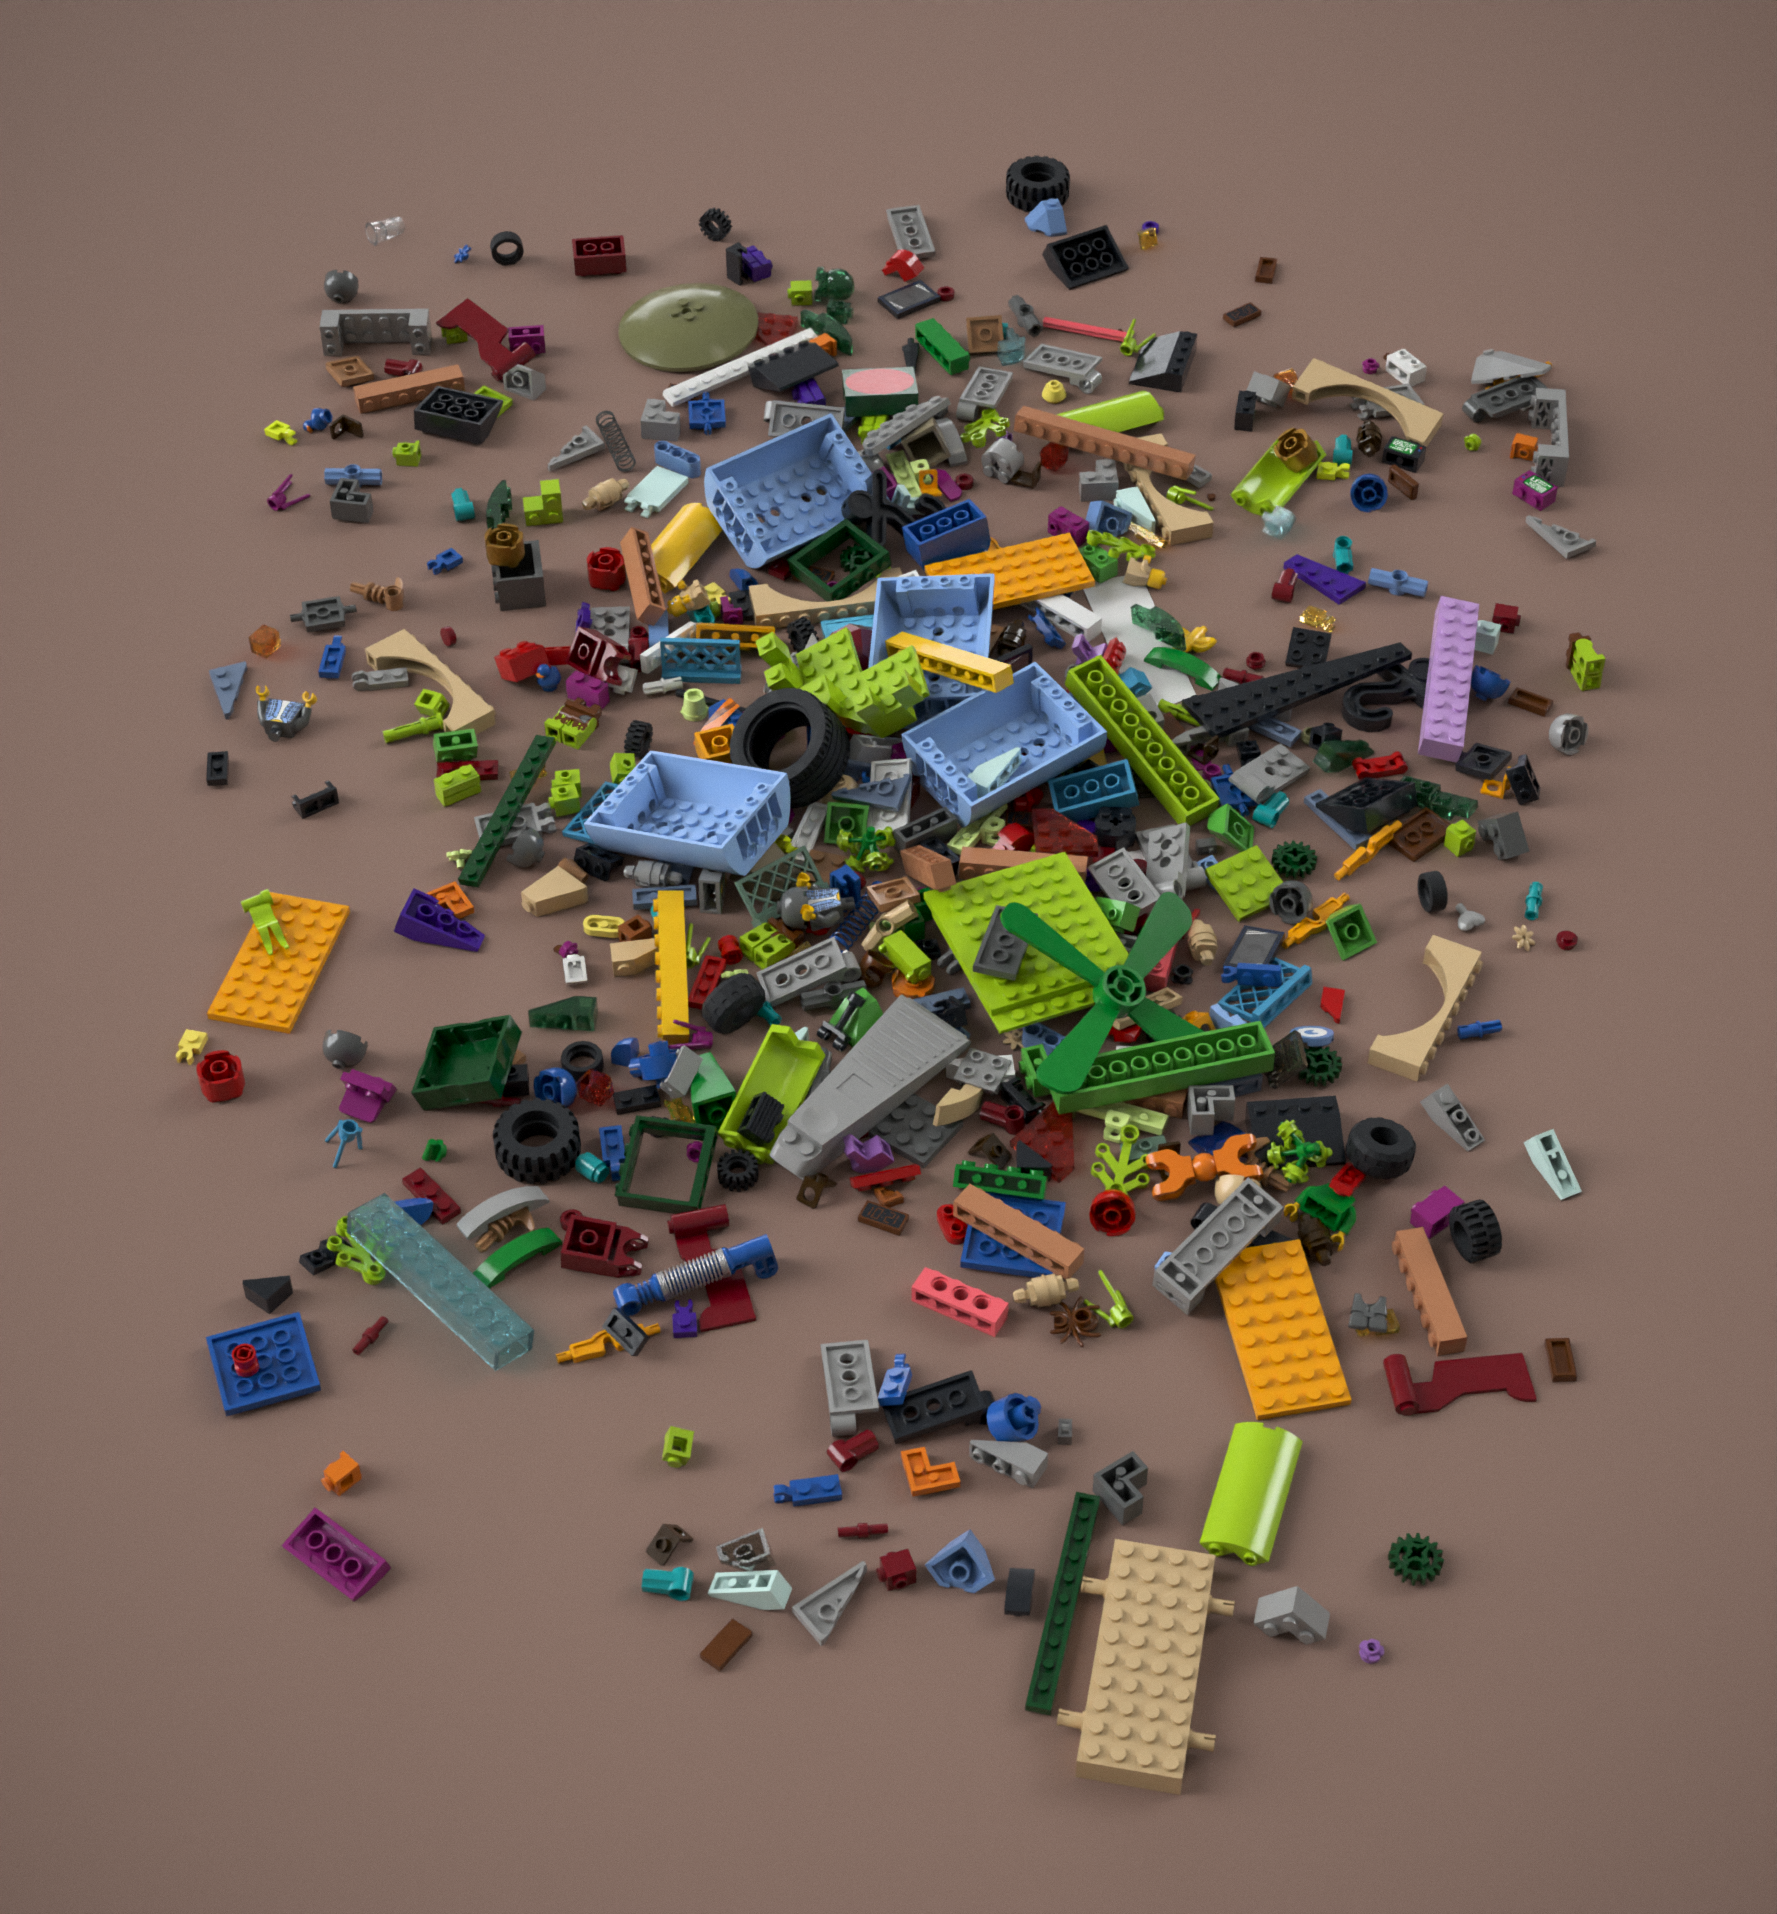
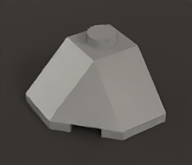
[503,364,546,400]

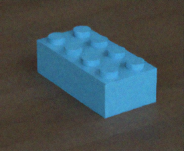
[1048,759,1140,825]

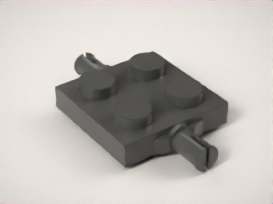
[290,596,357,632]

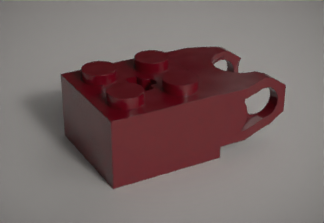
[565,626,632,686]
[561,1214,649,1278]

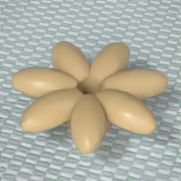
[1512,925,1535,951]
[1003,1029,1025,1050]

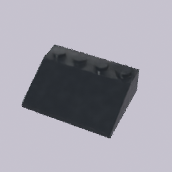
[1042,225,1129,289]
[1129,331,1198,393]
[748,340,839,392]
[414,386,503,444]
[1315,777,1418,834]
[1245,1096,1346,1169]

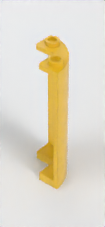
[651,503,723,593]

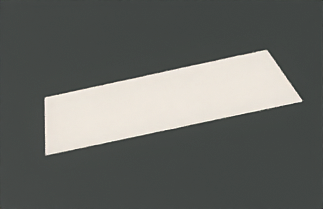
[1083,576,1196,706]

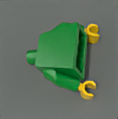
[1284,1183,1356,1252]

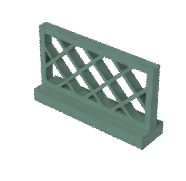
[734,845,830,928]

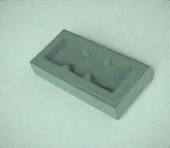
[1120,1135,1167,1165]

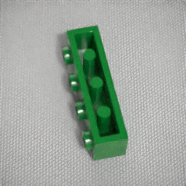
[915,318,970,376]
[953,1160,1048,1199]

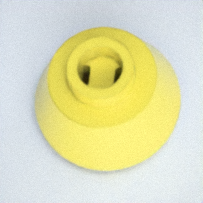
[1042,380,1066,404]

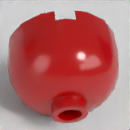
[1089,1189,1136,1236]

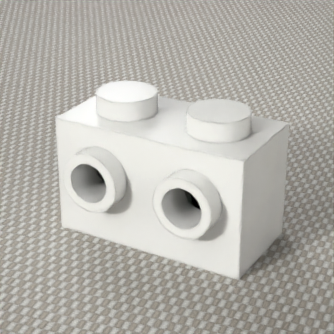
[1385,349,1427,387]

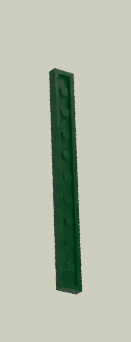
[458,735,556,888]
[1025,1492,1100,1716]

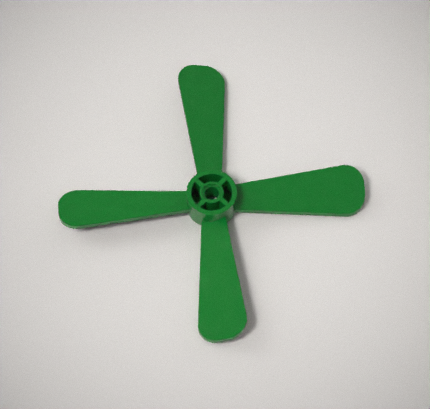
[1000,892,1205,1094]

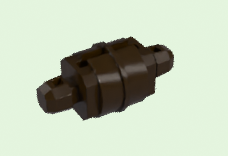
[1356,420,1382,457]
[997,619,1026,656]
[1297,1213,1333,1267]

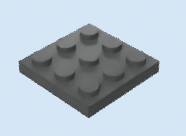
[869,1094,963,1169]

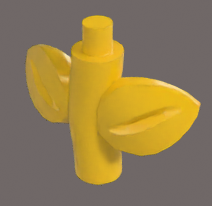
[1169,624,1217,653]

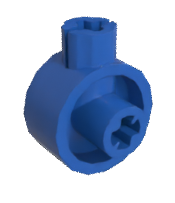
[629,1040,680,1088]
[987,1393,1041,1442]

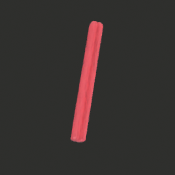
[1043,317,1127,342]

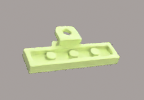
[886,450,932,497]
[947,804,1008,855]
[1077,1102,1169,1143]

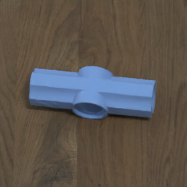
[324,464,382,487]
[1368,568,1429,597]

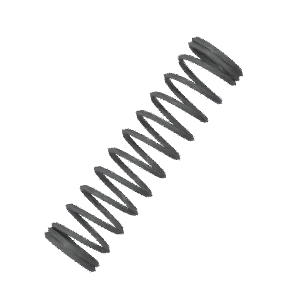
[596,410,636,472]

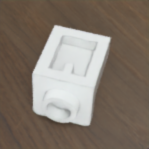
[608,665,638,695]
[563,954,587,985]

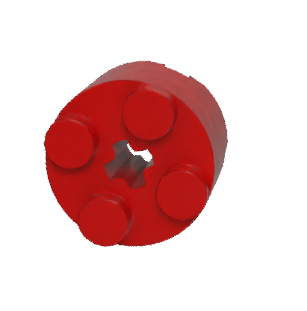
[587,547,626,591]
[196,1050,245,1103]

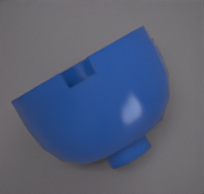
[1350,473,1388,513]
[1470,665,1511,701]
[534,1067,577,1109]

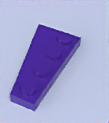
[1283,554,1366,605]

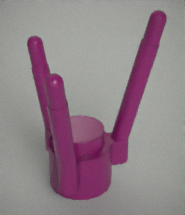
[267,474,310,511]
[669,1019,713,1049]

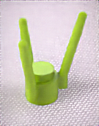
[1120,318,1156,356]
[1166,485,1213,511]
[686,923,711,969]
[1084,1270,1134,1329]

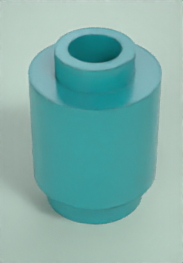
[575,1152,609,1183]

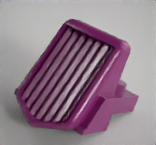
[339,1069,397,1123]

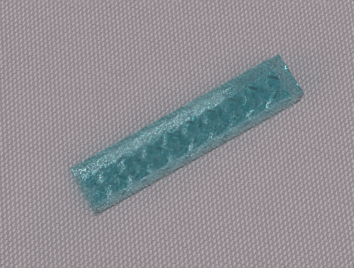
[347,1193,534,1371]

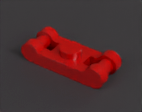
[1352,752,1408,780]

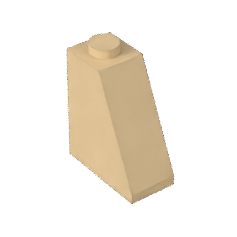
[521,866,588,917]

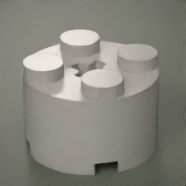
[981,438,1024,483]

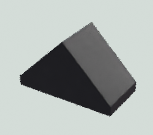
[1016,1140,1052,1182]
[242,1275,293,1314]

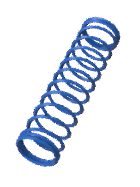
[830,881,882,953]

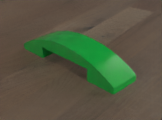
[1144,647,1221,691]
[472,1227,563,1291]

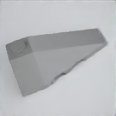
[1471,349,1552,384]

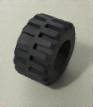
[1449,1199,1502,1263]

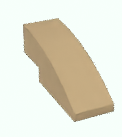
[933,1084,983,1126]

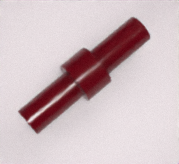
[476,1094,521,1108]
[352,1316,389,1356]
[838,1523,888,1539]

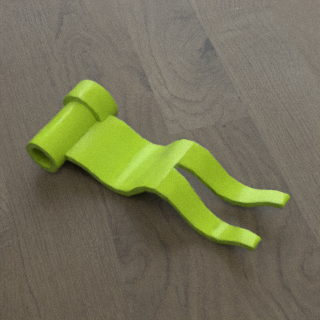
[240,889,289,956]

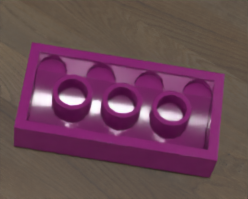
[282,1507,391,1602]

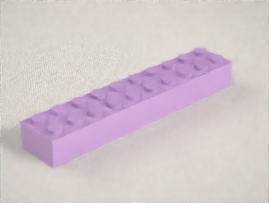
[1418,596,1479,763]

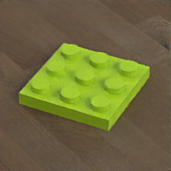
[1204,845,1283,922]

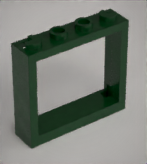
[787,519,892,602]
[614,1115,718,1214]

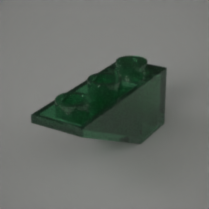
[1313,739,1375,773]
[528,996,598,1031]

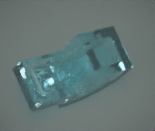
[997,328,1026,366]
[1261,505,1296,539]

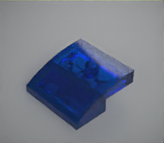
[1188,1121,1246,1156]

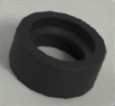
[490,231,524,265]
[1417,871,1448,913]
[561,1041,604,1083]

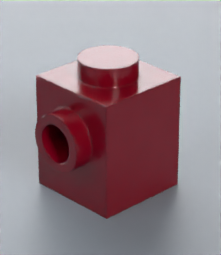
[1492,603,1521,634]
[876,1549,916,1591]

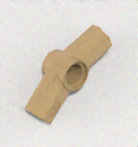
[861,900,918,952]

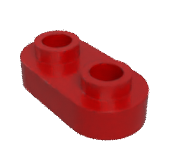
[937,1204,967,1245]

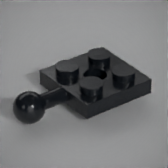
[1455,743,1512,780]

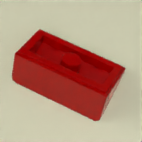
[544,646,571,665]

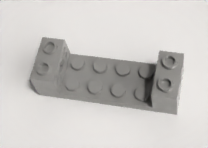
[319,309,432,356]
[1528,388,1569,487]
[1152,1177,1283,1315]

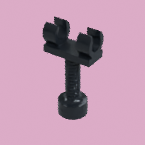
[817,991,866,1052]

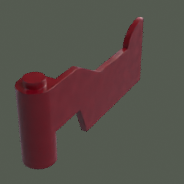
[436,298,536,382]
[667,1204,756,1332]
[1383,1353,1537,1416]

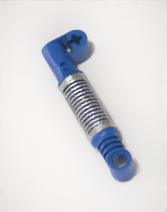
[613,1234,778,1316]

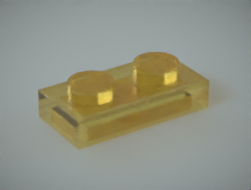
[1128,522,1168,549]

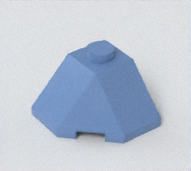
[1025,198,1067,237]
[1085,500,1133,537]
[925,1529,995,1593]

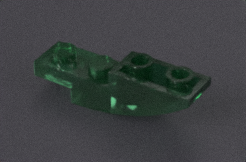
[800,309,852,356]
[486,480,513,529]
[1130,604,1186,652]
[1400,775,1478,820]

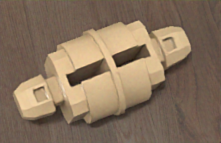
[582,478,629,511]
[1187,919,1218,966]
[1013,1274,1079,1308]

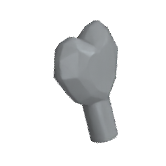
[1456,903,1485,931]

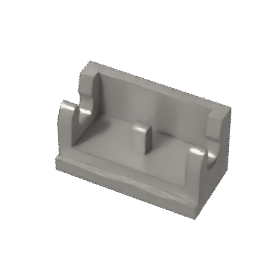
[659,1045,703,1099]

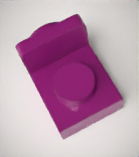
[720,596,743,625]

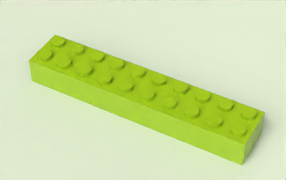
[1065,654,1220,826]

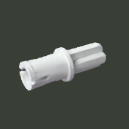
[643,676,683,695]

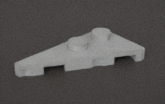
[548,425,605,471]
[1526,515,1596,559]
[792,1561,867,1646]

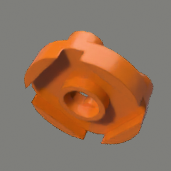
[892,969,935,999]

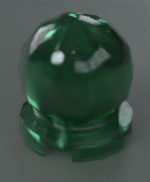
[814,266,855,303]

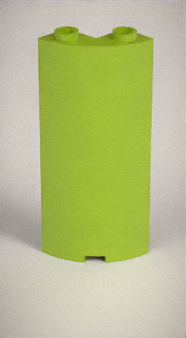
[1056,391,1164,450]
[1230,440,1326,516]
[718,1024,826,1165]
[1199,1422,1303,1566]

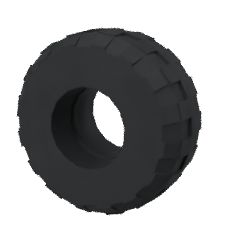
[702,973,766,1034]
[1346,1117,1416,1180]

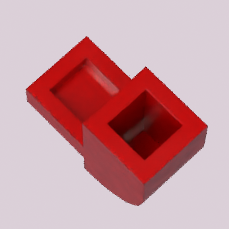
[882,249,924,282]
[992,823,1037,852]

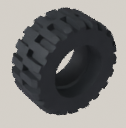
[1006,155,1070,212]
[493,1098,581,1184]

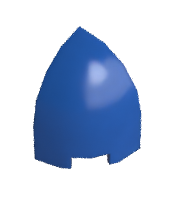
[729,568,759,592]
[611,1037,640,1067]
[394,1198,433,1230]

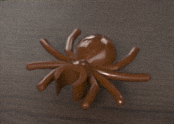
[1050,1296,1101,1347]

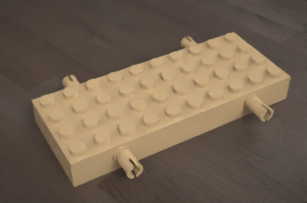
[1057,1539,1235,1795]

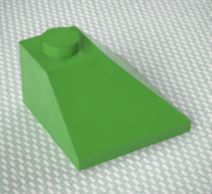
[824,802,869,845]
[1207,803,1254,852]
[1326,904,1377,960]
[829,988,883,1048]

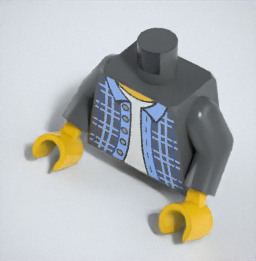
[256,685,317,742]
[796,872,856,931]

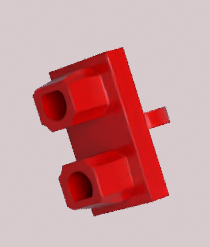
[1013,787,1043,812]

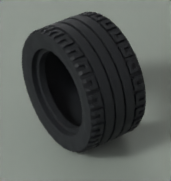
[730,688,850,809]

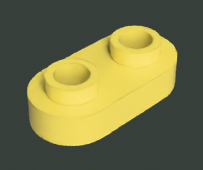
[583,915,625,938]

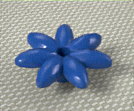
[454,245,471,263]

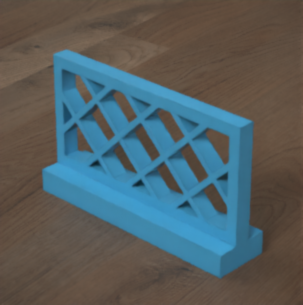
[660,638,742,684]
[562,781,619,847]
[1218,957,1312,1028]

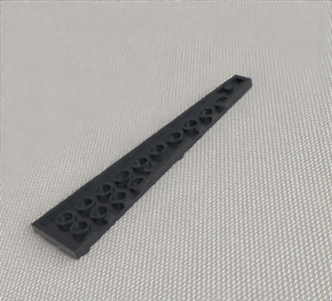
[1182,642,1412,739]

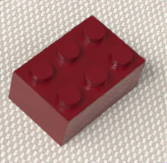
[572,235,627,276]

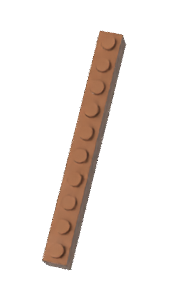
[1013,406,1196,480]

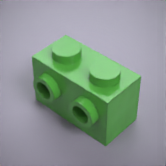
[1079,544,1118,584]
[433,728,478,762]
[1096,897,1141,934]
[1018,1044,1051,1098]

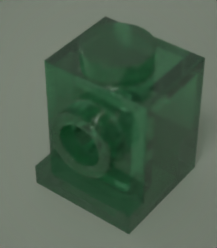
[826,297,854,325]

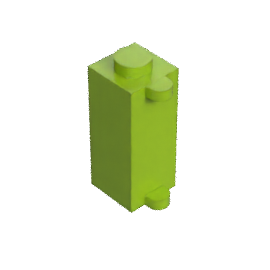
[878,930,931,984]

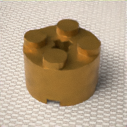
[1274,428,1318,473]
[484,523,525,568]

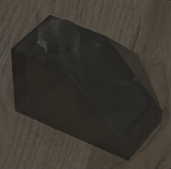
[716,1528,777,1571]

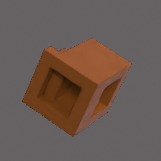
[618,915,652,942]

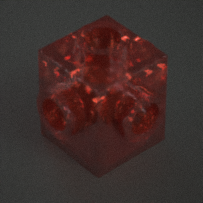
[1039,442,1068,472]
[577,1068,614,1106]

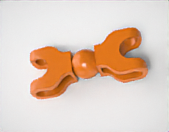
[1145,1134,1264,1201]

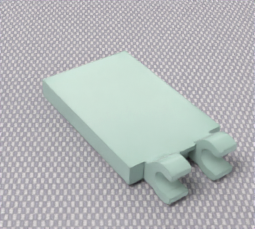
[624,466,689,518]

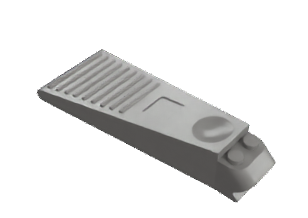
[770,994,971,1180]

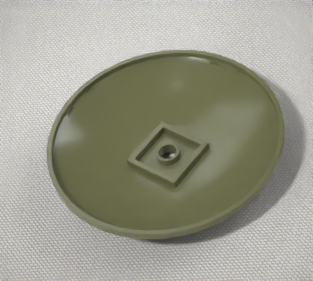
[618,283,759,372]

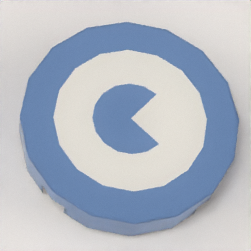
[1290,1026,1334,1047]

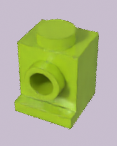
[392,440,422,467]
[414,689,450,718]
[662,1426,694,1468]

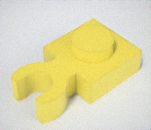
[704,582,731,610]
[176,1029,208,1065]

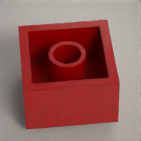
[494,641,551,682]

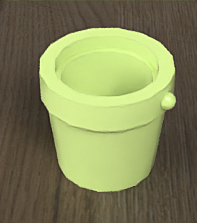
[680,689,709,721]

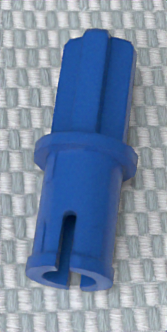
[1457,1020,1502,1040]

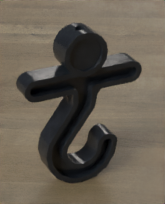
[841,469,946,547]
[1341,658,1429,732]

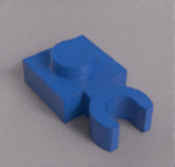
[427,548,463,575]

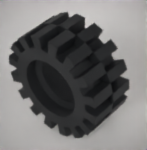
[699,207,732,241]
[787,617,819,653]
[624,720,653,759]
[717,1149,759,1192]

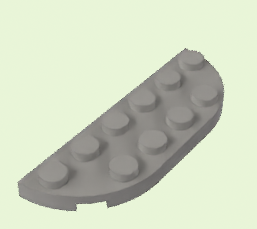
[863,396,951,456]

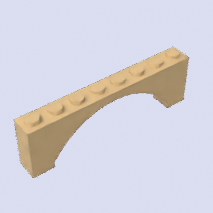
[1292,358,1443,447]
[1123,433,1214,546]
[749,567,902,628]
[365,629,496,735]
[1368,935,1483,1081]

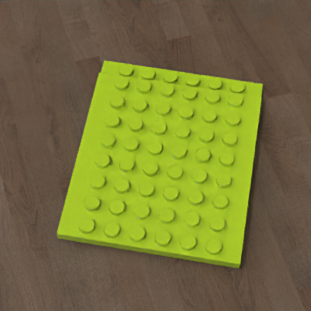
[924,852,1128,1034]

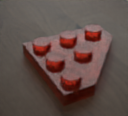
[755,312,798,347]
[1031,808,1099,857]
[1009,1101,1075,1183]

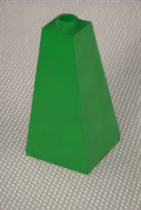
[691,1052,736,1135]

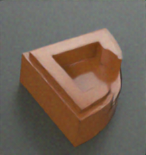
[874,1187,904,1208]

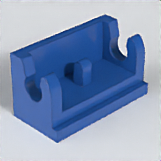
[829,864,861,913]

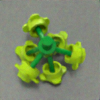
[837,826,896,872]
[1267,1120,1333,1184]

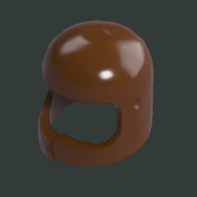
[857,950,895,988]

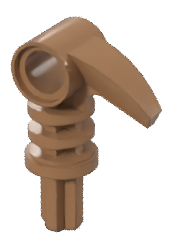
[350,577,404,611]
[1241,1137,1292,1193]
[475,1207,535,1253]

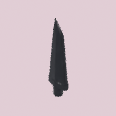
[902,337,920,372]

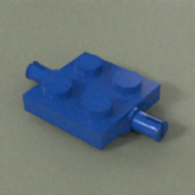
[688,392,726,435]
[1210,764,1261,817]

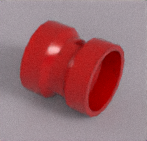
[717,935,743,965]
[232,1344,259,1377]

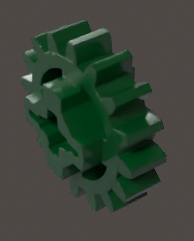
[840,544,875,574]
[1271,840,1317,879]
[1293,1046,1342,1087]
[1388,1533,1444,1586]

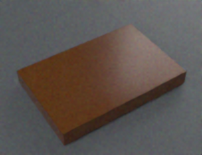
[1387,807,1451,862]

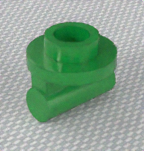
[422,1139,447,1162]

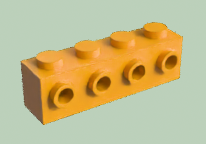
[695,623,775,650]

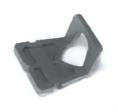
[1348,1293,1387,1333]

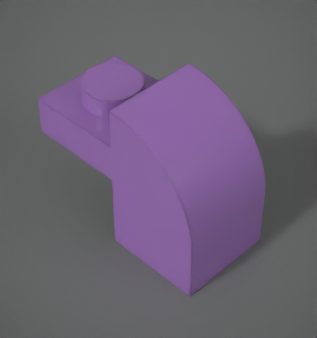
[1072,634,1107,665]
[843,1134,894,1173]

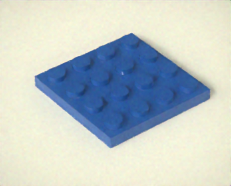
[960,1191,1066,1278]
[206,1312,321,1417]

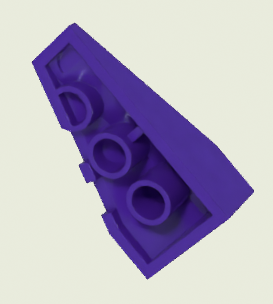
[393,888,485,952]

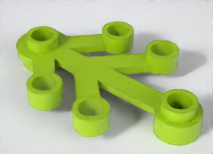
[960,408,1010,448]
[1086,530,1156,562]
[1091,1125,1150,1194]
[327,1216,394,1285]

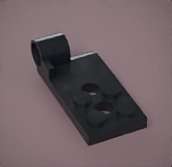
[882,1370,995,1444]

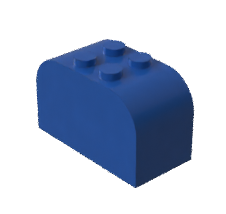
[902,499,991,572]

